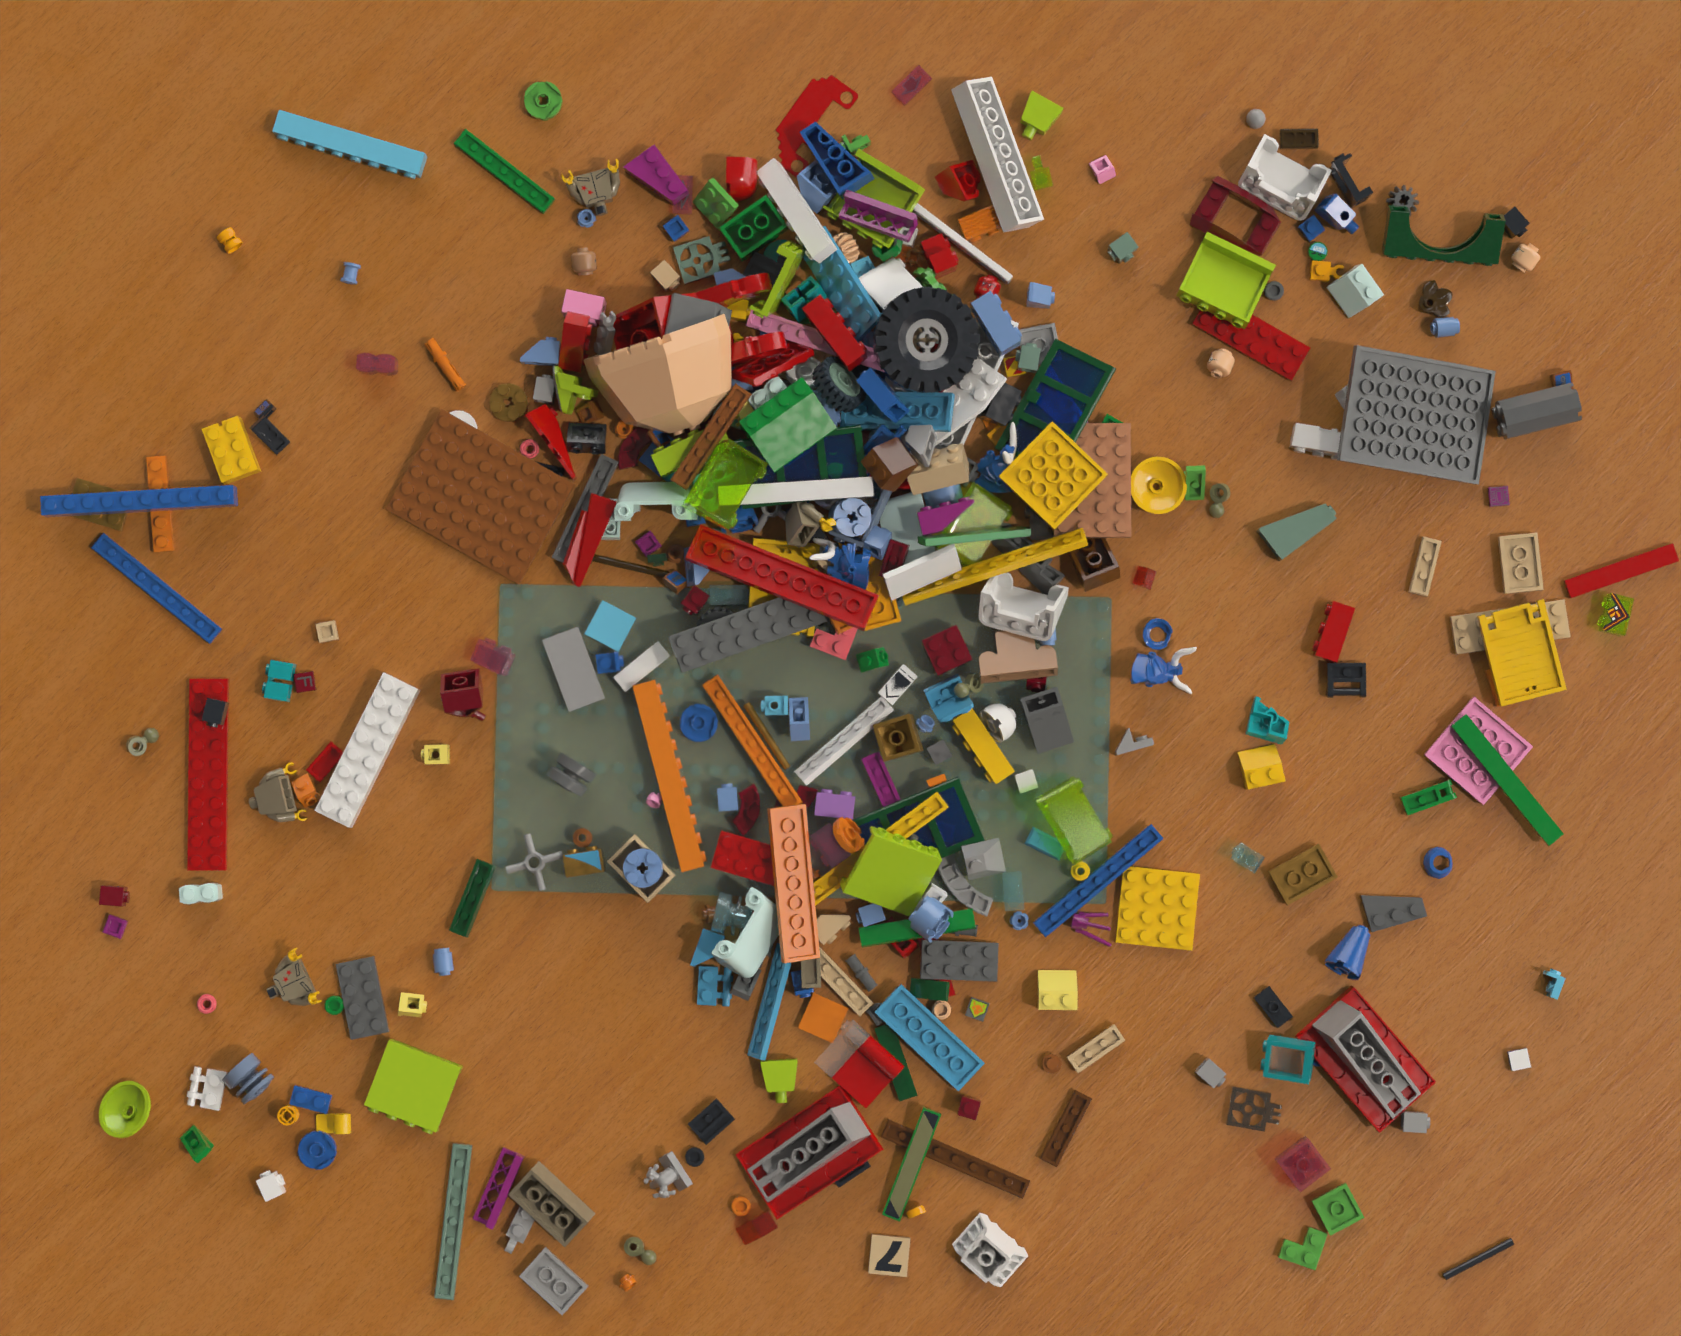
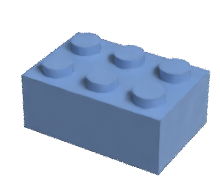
[970,291,1022,357]

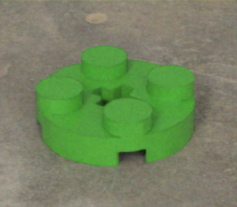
[524,81,563,121]
[912,267,946,290]

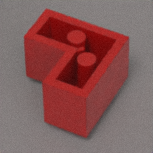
[920,233,959,279]

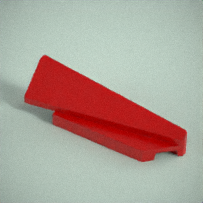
[563,493,617,587]

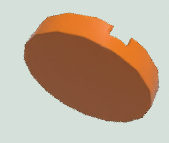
[832,817,864,854]

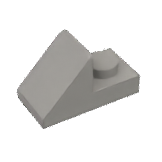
[1115,728,1154,755]

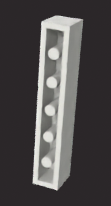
[757,158,838,263]

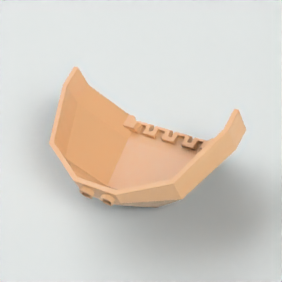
[584,314,732,436]

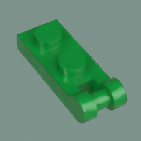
[1400,779,1457,816]

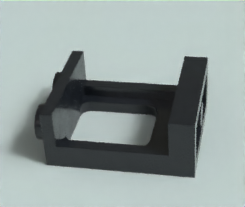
[1329,153,1373,209]

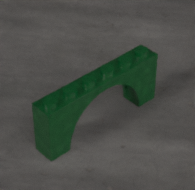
[1382,205,1506,266]

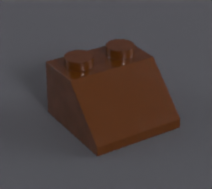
[861,437,919,492]

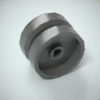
[547,752,597,797]

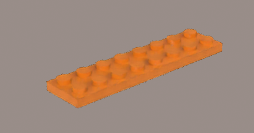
[767,804,820,963]

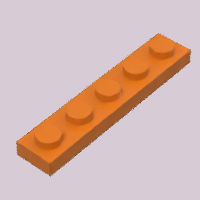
[146,456,174,553]

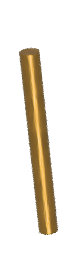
[743,702,791,770]

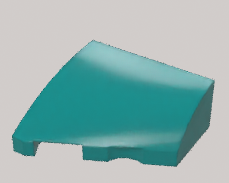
[1246,696,1289,745]

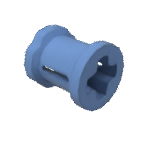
[340,262,361,285]

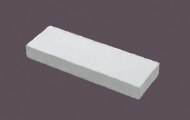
[613,641,670,692]

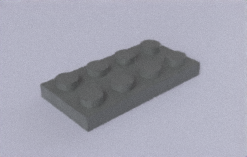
[920,940,999,982]
[336,956,390,1040]

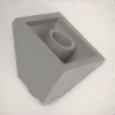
[961,838,1006,880]

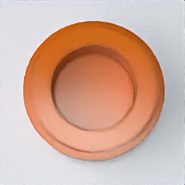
[731,1196,751,1216]

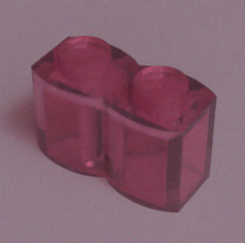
[356,353,398,376]
[470,637,516,676]

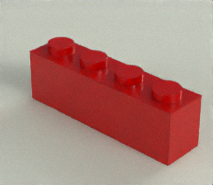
[802,294,868,372]

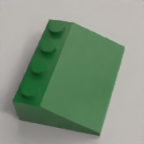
[739,377,837,473]

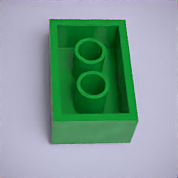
[719,195,789,262]

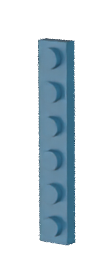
[747,943,792,1060]

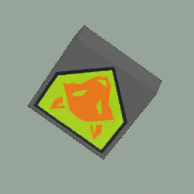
[965,997,990,1022]

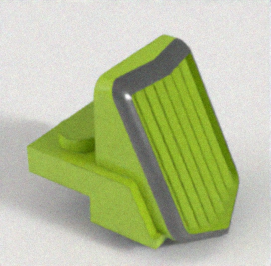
[553,365,599,415]

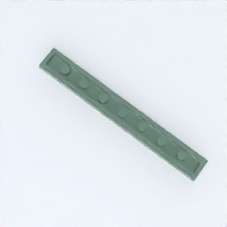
[434,1143,473,1300]

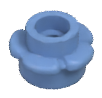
[577,209,596,228]
[916,715,935,733]
[1010,911,1029,930]

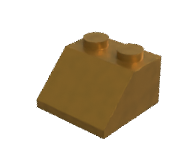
[873,714,924,762]

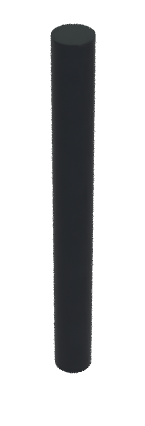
[1442,1238,1514,1280]

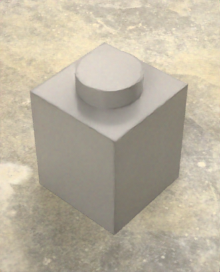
[533,374,556,405]
[1194,1057,1226,1088]
[1400,1111,1430,1133]

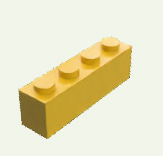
[952,708,1015,785]

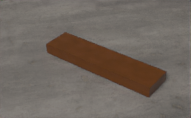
[1039,1090,1092,1167]

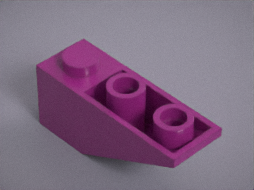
[917,497,975,536]

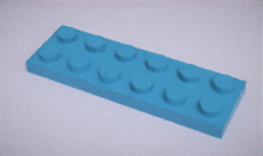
[803,226,880,341]
[840,392,955,432]
[874,983,985,1091]

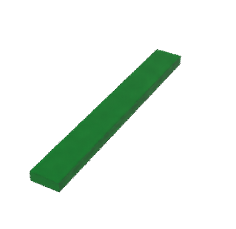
[1451,714,1564,846]

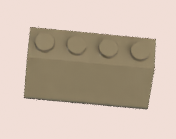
[508,1161,596,1247]

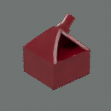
[440,668,486,721]

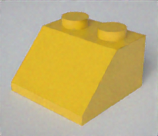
[1237,744,1286,790]

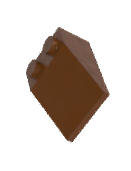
[1068,538,1120,592]

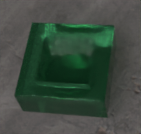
[647,553,668,567]

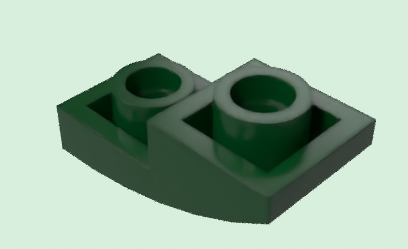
[910,978,950,1001]

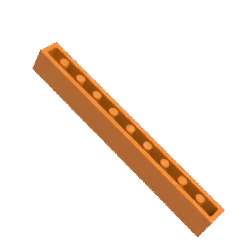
[633,680,707,872]

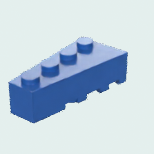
[800,122,875,200]

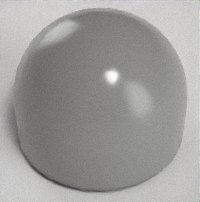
[1246,109,1266,129]

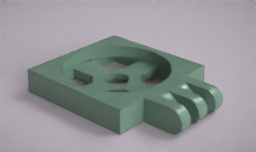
[673,236,731,285]

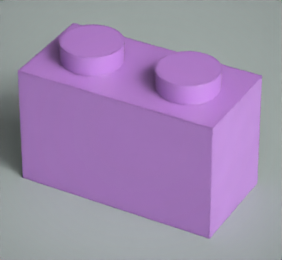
[814,789,855,820]

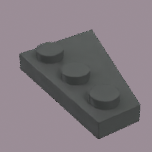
[1360,895,1427,932]

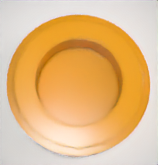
[906,1205,926,1219]

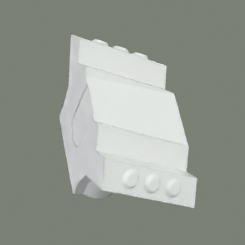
[952,1213,1028,1287]

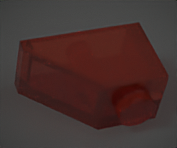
[735,1208,778,1245]

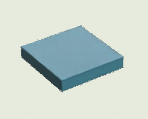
[585,600,637,652]

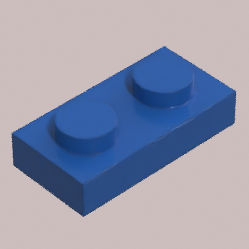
[289,1085,332,1114]

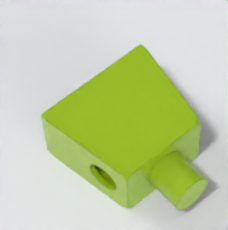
[1020,91,1063,140]
[761,1058,798,1103]

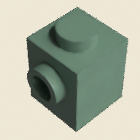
[1107,232,1139,263]
[1015,343,1041,373]

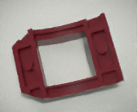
[1189,176,1281,256]

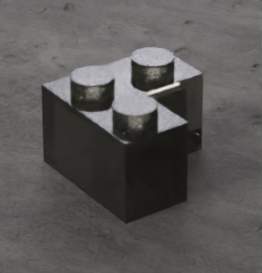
[1024,505,1054,542]

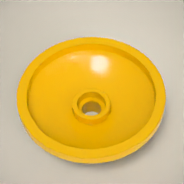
[1131,457,1187,514]

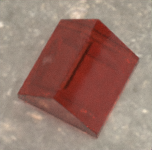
[1132,566,1156,590]

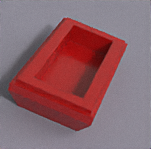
[306,741,343,782]

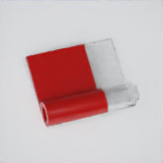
[814,1020,904,1108]

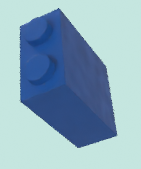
[856,368,910,423]

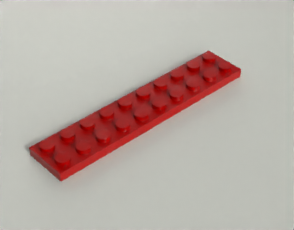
[685,524,879,631]
[187,679,229,871]

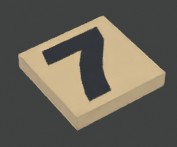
[868,1234,910,1277]

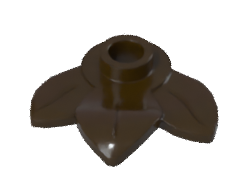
[1418,280,1453,317]

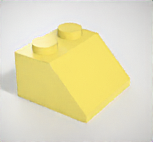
[1037,970,1078,1010]

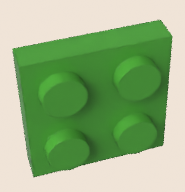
[693,178,739,230]
[1311,1183,1364,1236]

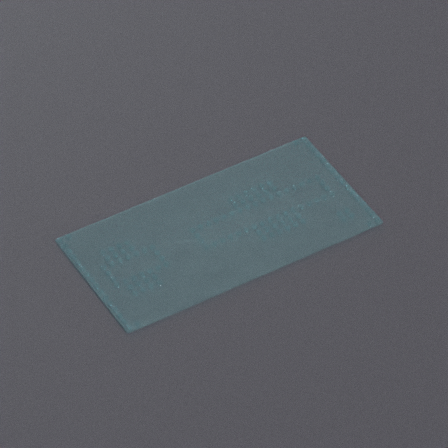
[492,584,1112,904]

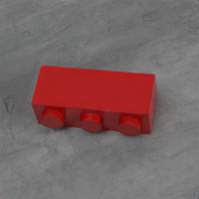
[558,311,592,373]
[1311,601,1355,663]

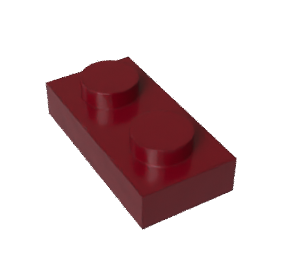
[879,539,910,577]

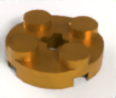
[490,383,528,422]

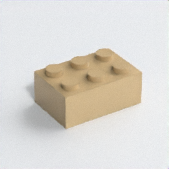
[907,443,969,495]
[607,834,676,903]

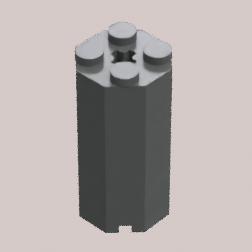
[1491,383,1582,440]

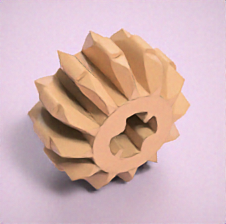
[833,232,860,264]

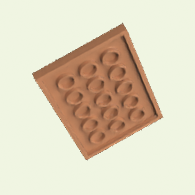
[1054,423,1131,538]

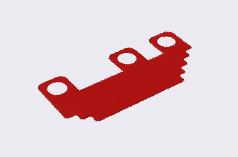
[776,75,858,177]

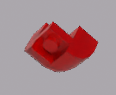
[726,156,758,202]

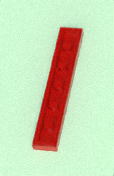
[1564,543,1679,599]

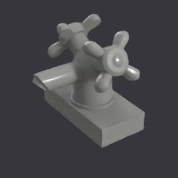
[643,1151,693,1198]

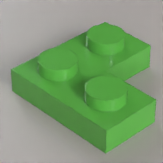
[1278,1227,1328,1270]

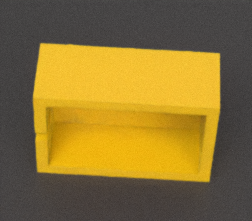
[202,416,261,485]

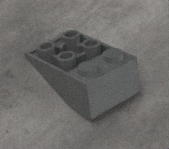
[1019,687,1074,754]

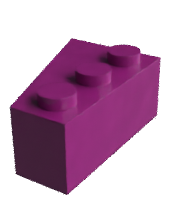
[624,145,689,206]

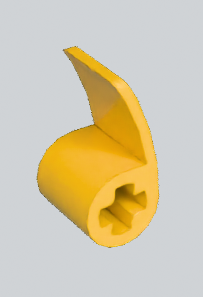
[316,1113,351,1134]

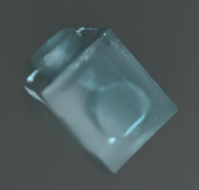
[1231,842,1265,874]

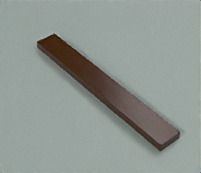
[881,1119,1030,1199]

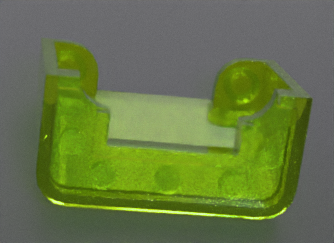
[683,439,768,530]
[934,481,1013,567]
[1033,776,1113,866]

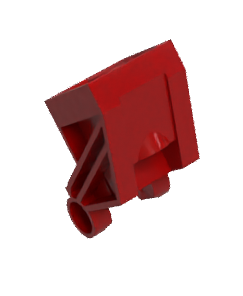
[613,273,788,367]

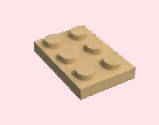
[1498,533,1544,594]

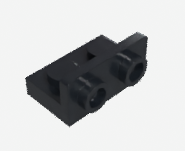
[567,423,607,455]

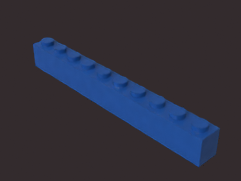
[40,485,238,517]

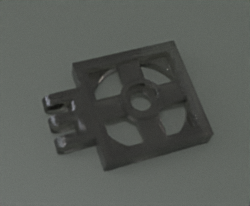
[1226,1086,1282,1132]

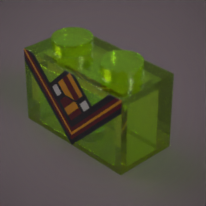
[1597,593,1634,637]

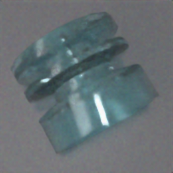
[711,892,753,936]

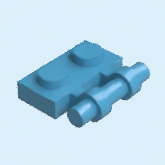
[697,966,733,1007]

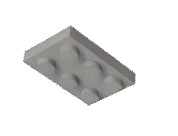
[519,1247,589,1315]

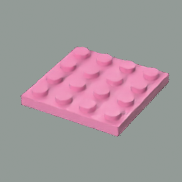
[1424,697,1533,805]

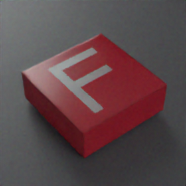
[294,671,317,693]

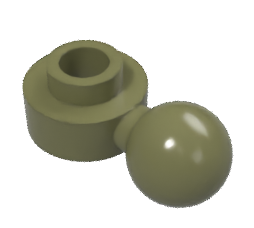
[1209,483,1230,518]
[954,673,984,698]
[126,728,159,756]
[624,1237,657,1265]

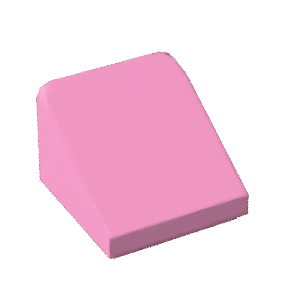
[1089,155,1116,184]

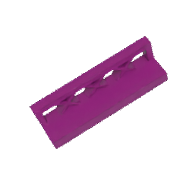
[839,190,918,243]
[473,1147,524,1230]

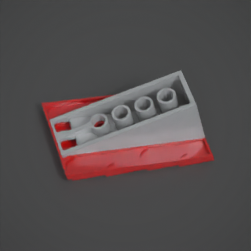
[1295,985,1436,1133]
[735,1086,884,1220]

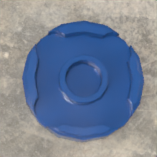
[680,704,718,742]
[298,1131,337,1170]

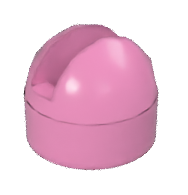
[646,792,662,808]

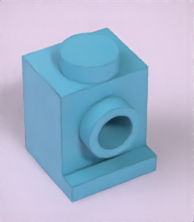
[761,695,788,716]

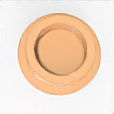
[932,1001,951,1020]

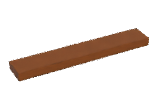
[671,383,752,491]

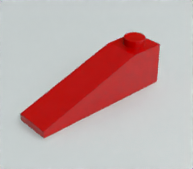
[525,404,577,480]

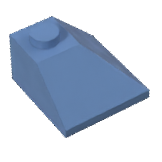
[797,159,837,214]

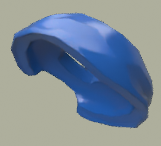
[1143,618,1173,650]
[1423,847,1453,879]

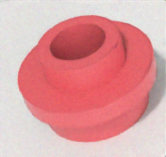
[520,439,539,459]
[197,994,217,1014]

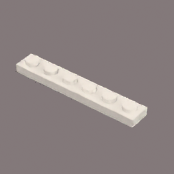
[794,696,894,786]

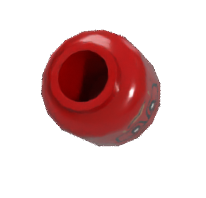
[973,275,1001,299]

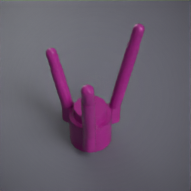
[1071,911,1112,947]

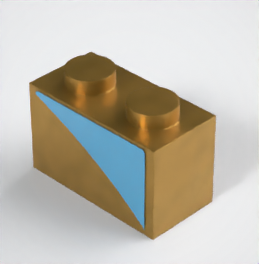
[563,846,606,878]

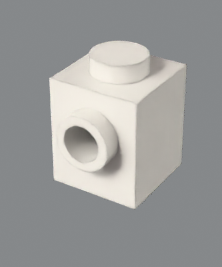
[256,1170,286,1202]

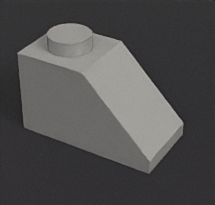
[905,425,937,467]

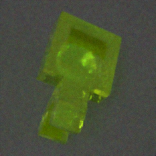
[1030,155,1053,191]

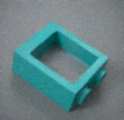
[1260,1035,1316,1084]

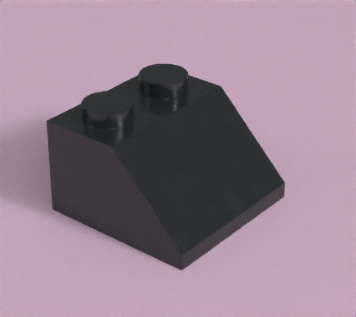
[977,383,1021,426]

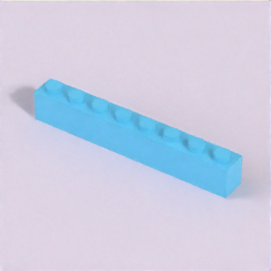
[272,110,427,179]

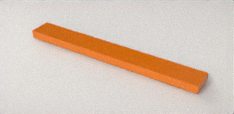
[702,674,803,806]

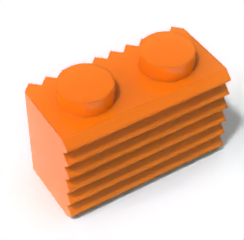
[957,205,1001,244]

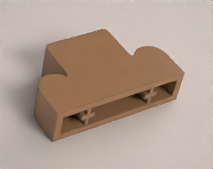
[979,631,1058,684]

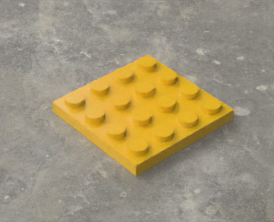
[999,421,1108,530]
[1115,866,1200,951]

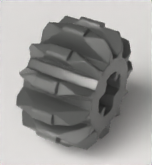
[1386,185,1419,217]

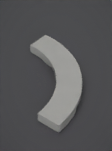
[934,820,993,917]

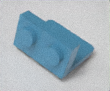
[923,674,974,722]

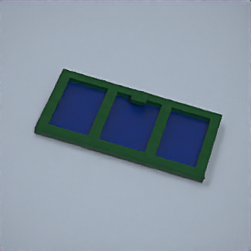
[995,338,1116,459]
[734,424,867,509]
[853,776,985,858]

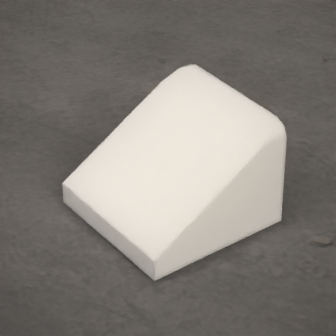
[1014,769,1038,793]

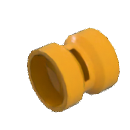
[216,227,243,254]
[277,1105,300,1126]

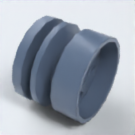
[222,1053,274,1104]

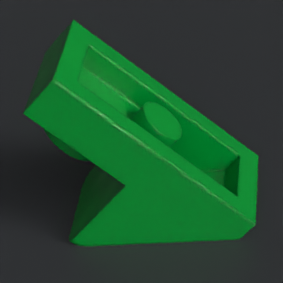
[180,1125,214,1163]

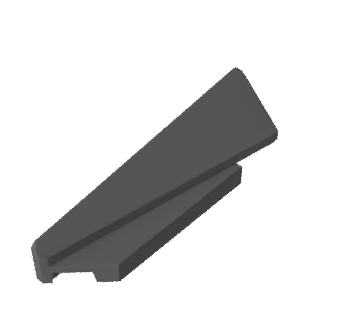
[982,522,1065,595]

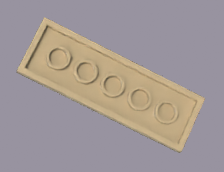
[1450,599,1570,655]

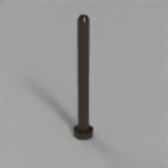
[591,554,670,578]

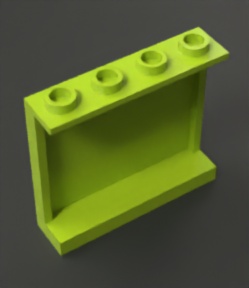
[823,149,925,248]
[1176,232,1276,329]
[750,240,807,318]
[840,826,942,916]
[364,1039,463,1134]

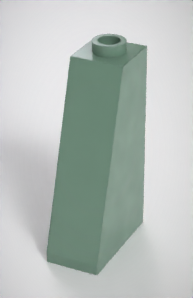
[1257,503,1337,561]

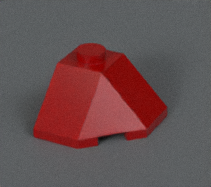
[935,160,981,202]

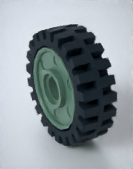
[812,356,867,413]

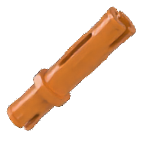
[424,338,466,392]

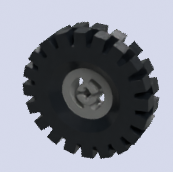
[873,287,980,393]

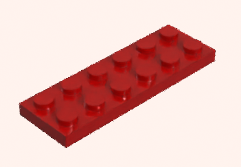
[1192,310,1310,381]

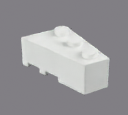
[1289,423,1341,460]

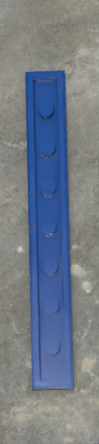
[91,533,222,644]
[1033,824,1163,938]

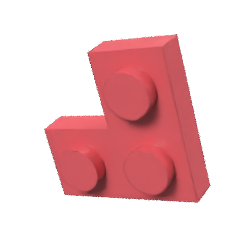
[810,627,858,661]

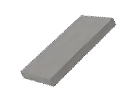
[542,627,605,712]

